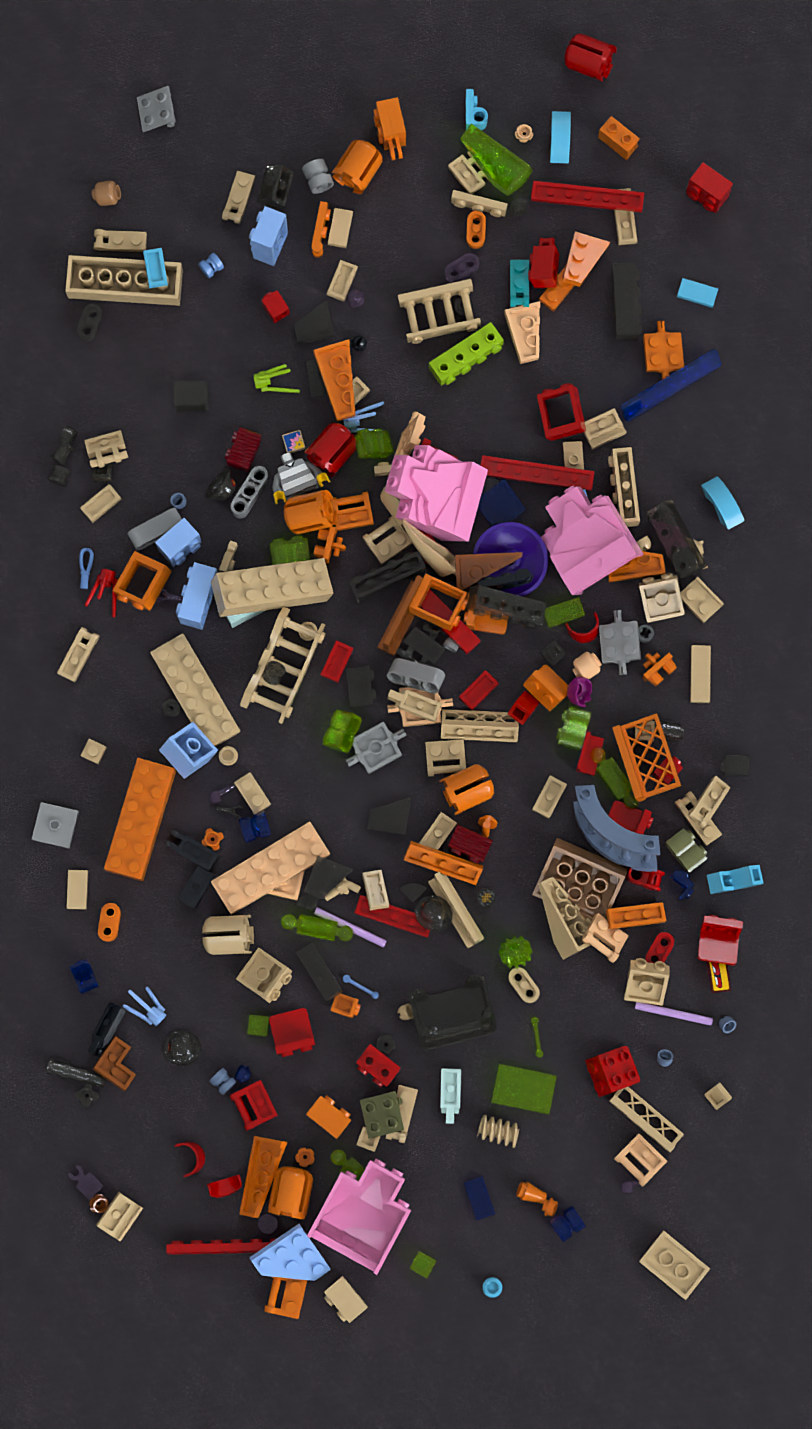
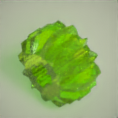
[499,935,532,969]

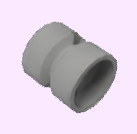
[302,159,334,194]

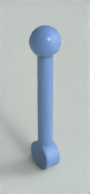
[343,975,379,999]

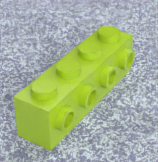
[429,322,504,386]

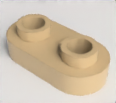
[508,967,540,1003]

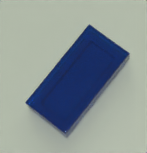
[464,1176,495,1220]

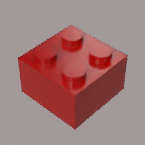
[686,163,733,213]

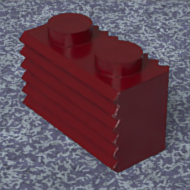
[225,427,262,473]
[448,825,493,864]

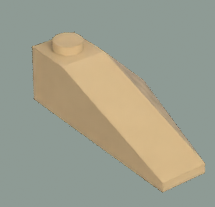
[538,877,600,960]

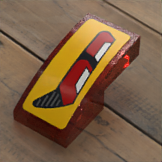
[706,961,731,993]

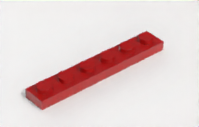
[531,181,645,213]
[480,455,595,491]
[166,1238,277,1255]

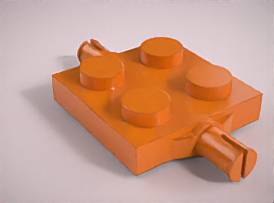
[643,321,684,384]

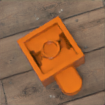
[373,97,406,160]

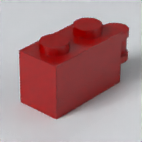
[528,237,560,288]

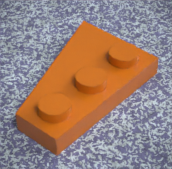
[608,551,666,582]

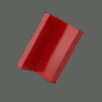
[576,731,604,776]

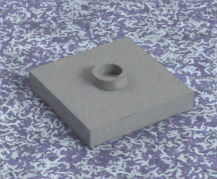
[31,802,79,849]

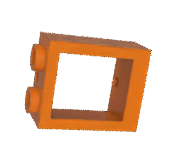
[113,551,172,611]
[409,574,469,631]

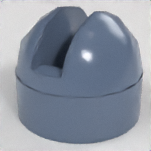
[170,493,187,509]
[719,1016,736,1033]
[657,1049,673,1067]

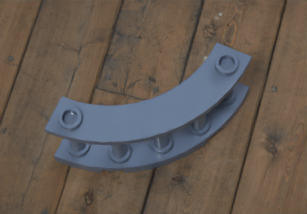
[573,785,660,872]

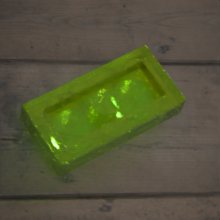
[543,597,585,628]

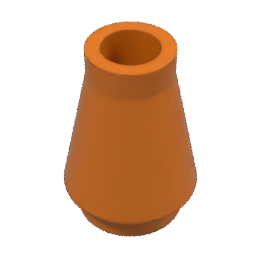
[516,1181,547,1204]

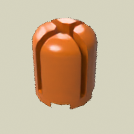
[332,140,382,194]
[284,490,337,534]
[439,764,494,815]
[268,1166,314,1219]

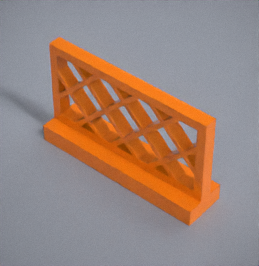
[612,713,681,802]

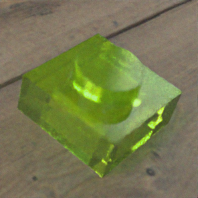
[247,1015,269,1037]
[409,1251,436,1278]

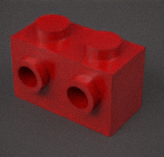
[356,1044,401,1087]

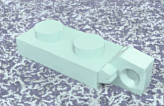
[440,1069,461,1124]

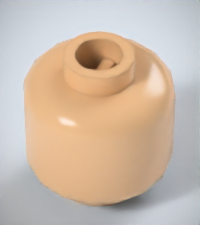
[572,652,602,679]

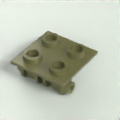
[360,1091,404,1139]

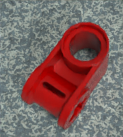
[626,868,665,892]

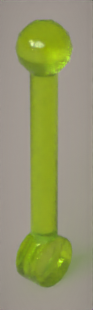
[531,1017,543,1058]

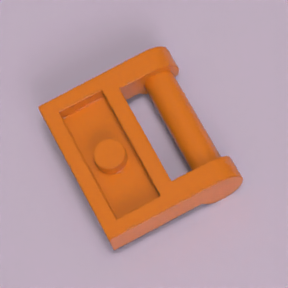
[331,491,374,531]
[264,1277,307,1319]

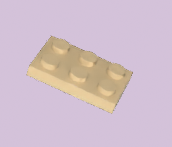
[639,1230,710,1300]

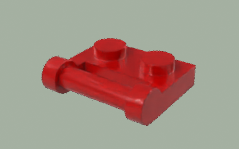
[230,1080,278,1131]

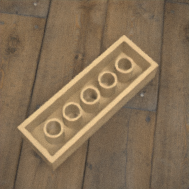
[66,255,183,306]
[211,558,334,617]

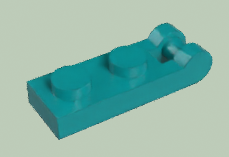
[510,260,529,307]

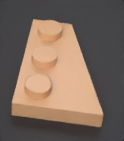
[504,301,540,364]

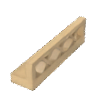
[441,709,519,742]
[609,1087,684,1152]

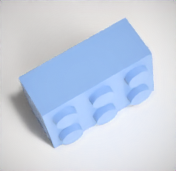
[249,206,288,266]
[176,562,218,630]

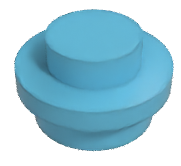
[482,1277,502,1298]

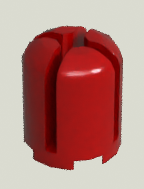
[564,33,617,82]
[304,423,358,478]

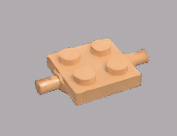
[395,412,426,456]
[387,687,453,727]

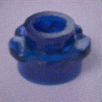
[234,1065,251,1084]

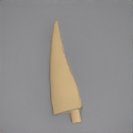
[402,519,456,577]

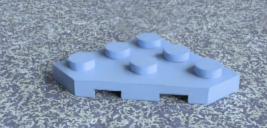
[249,1224,331,1281]

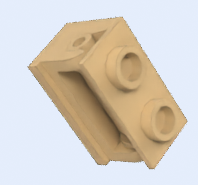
[324,1275,368,1323]

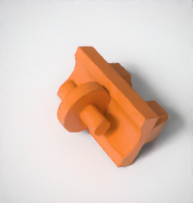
[313,526,346,564]
[642,652,677,687]

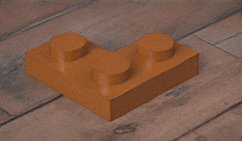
[92,1036,136,1091]

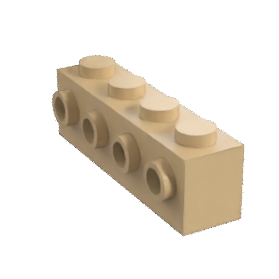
[608,447,640,527]

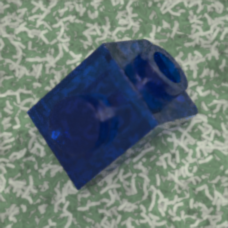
[670,870,695,900]
[69,959,99,994]

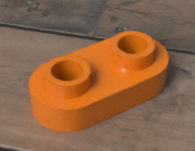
[466,211,486,249]
[98,903,121,942]

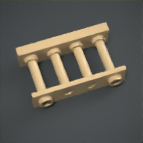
[398,279,481,344]

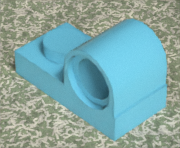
[466,89,488,131]

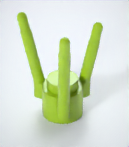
[254,364,300,393]

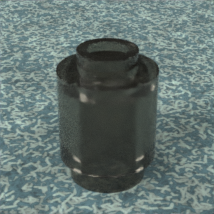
[656,721,684,742]

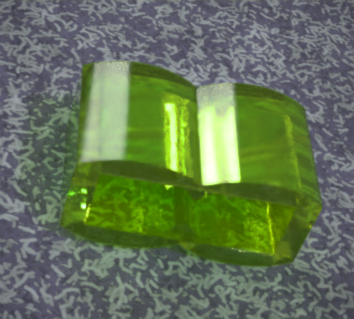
[354,428,394,459]
[269,536,310,565]
[556,706,592,751]
[323,709,361,753]

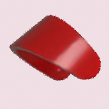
[565,612,599,643]
[174,1142,205,1178]
[207,1175,242,1198]

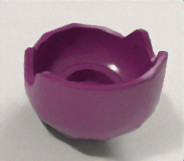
[567,677,592,707]

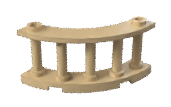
[240,607,326,724]

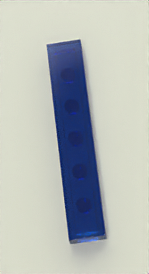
[620,348,722,423]

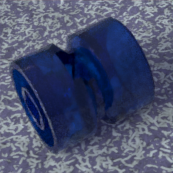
[238,811,271,843]
[549,1206,586,1242]

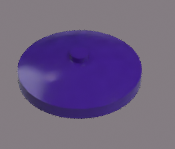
[473,522,549,598]

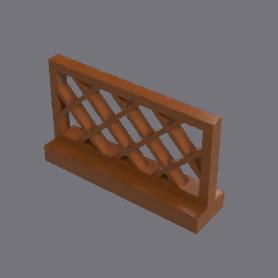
[377,575,423,657]

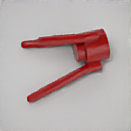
[84,569,118,618]

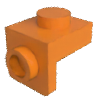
[330,992,361,1019]

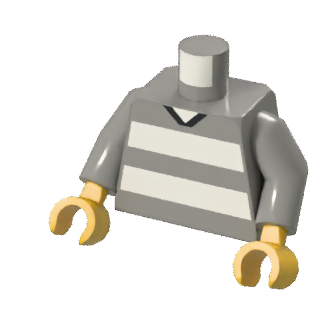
[272,452,330,504]

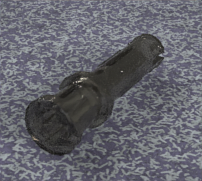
[46,1057,106,1088]

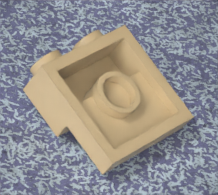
[639,573,685,623]
[236,947,293,1003]
[624,958,669,1006]

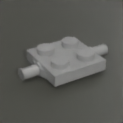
[599,610,641,675]
[346,722,407,774]

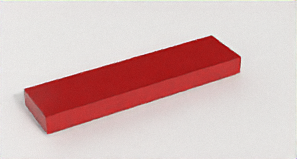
[420,589,481,655]
[354,895,434,938]

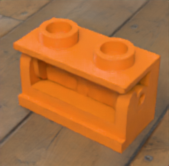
[598,116,640,160]
[306,1095,352,1139]

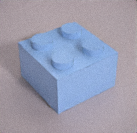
[155,518,202,567]
[159,722,218,779]

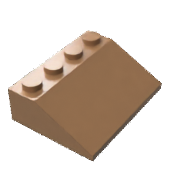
[532,838,628,921]

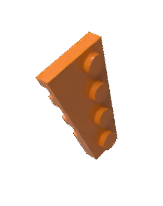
[313,339,355,422]
[239,1136,287,1218]

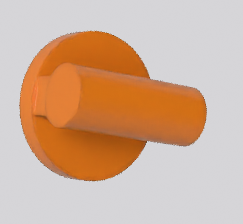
[478,815,498,838]

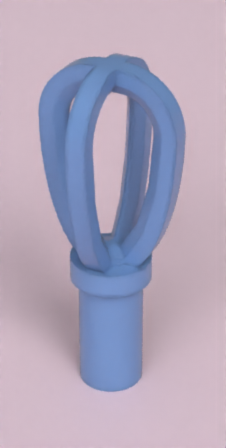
[79,548,94,589]

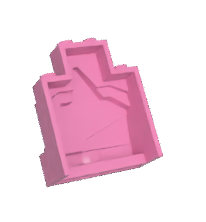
[385,445,488,542]
[541,486,644,595]
[307,1159,411,1275]

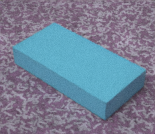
[143,248,168,289]
[677,278,718,308]

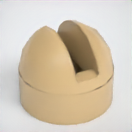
[637,536,651,551]
[398,1003,414,1020]

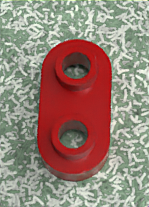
[645,932,674,964]

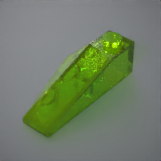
[460,124,533,196]

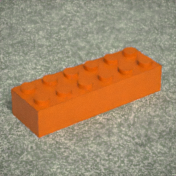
[104,758,176,881]

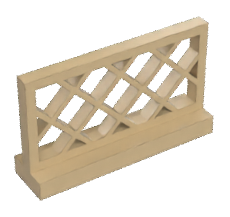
[428,872,484,949]

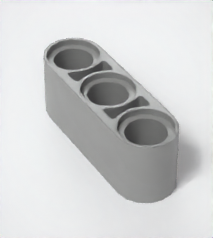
[231,466,268,518]
[127,508,182,551]
[387,658,445,693]

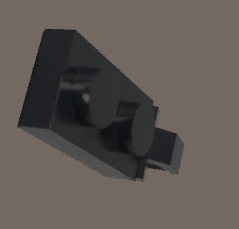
[88,1002,126,1057]

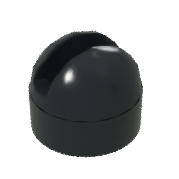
[352,335,367,352]

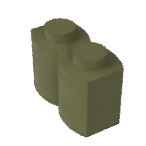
[664,828,707,874]

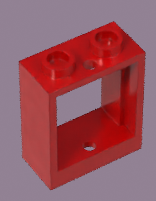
[537,383,586,441]

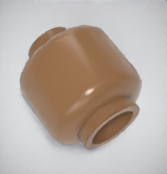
[92,180,121,206]

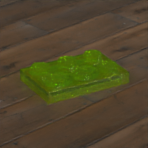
[491,1064,557,1115]

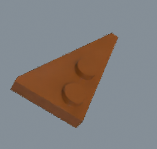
[455,552,523,590]

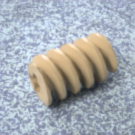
[477,1115,520,1148]

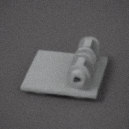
[137,86,176,132]

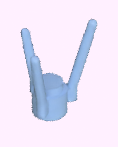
[344,401,384,434]
[123,987,167,1026]

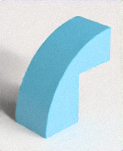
[550,111,571,163]
[701,476,745,529]
[707,865,764,894]

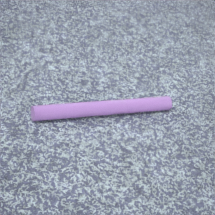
[314,907,387,948]
[635,1002,713,1025]

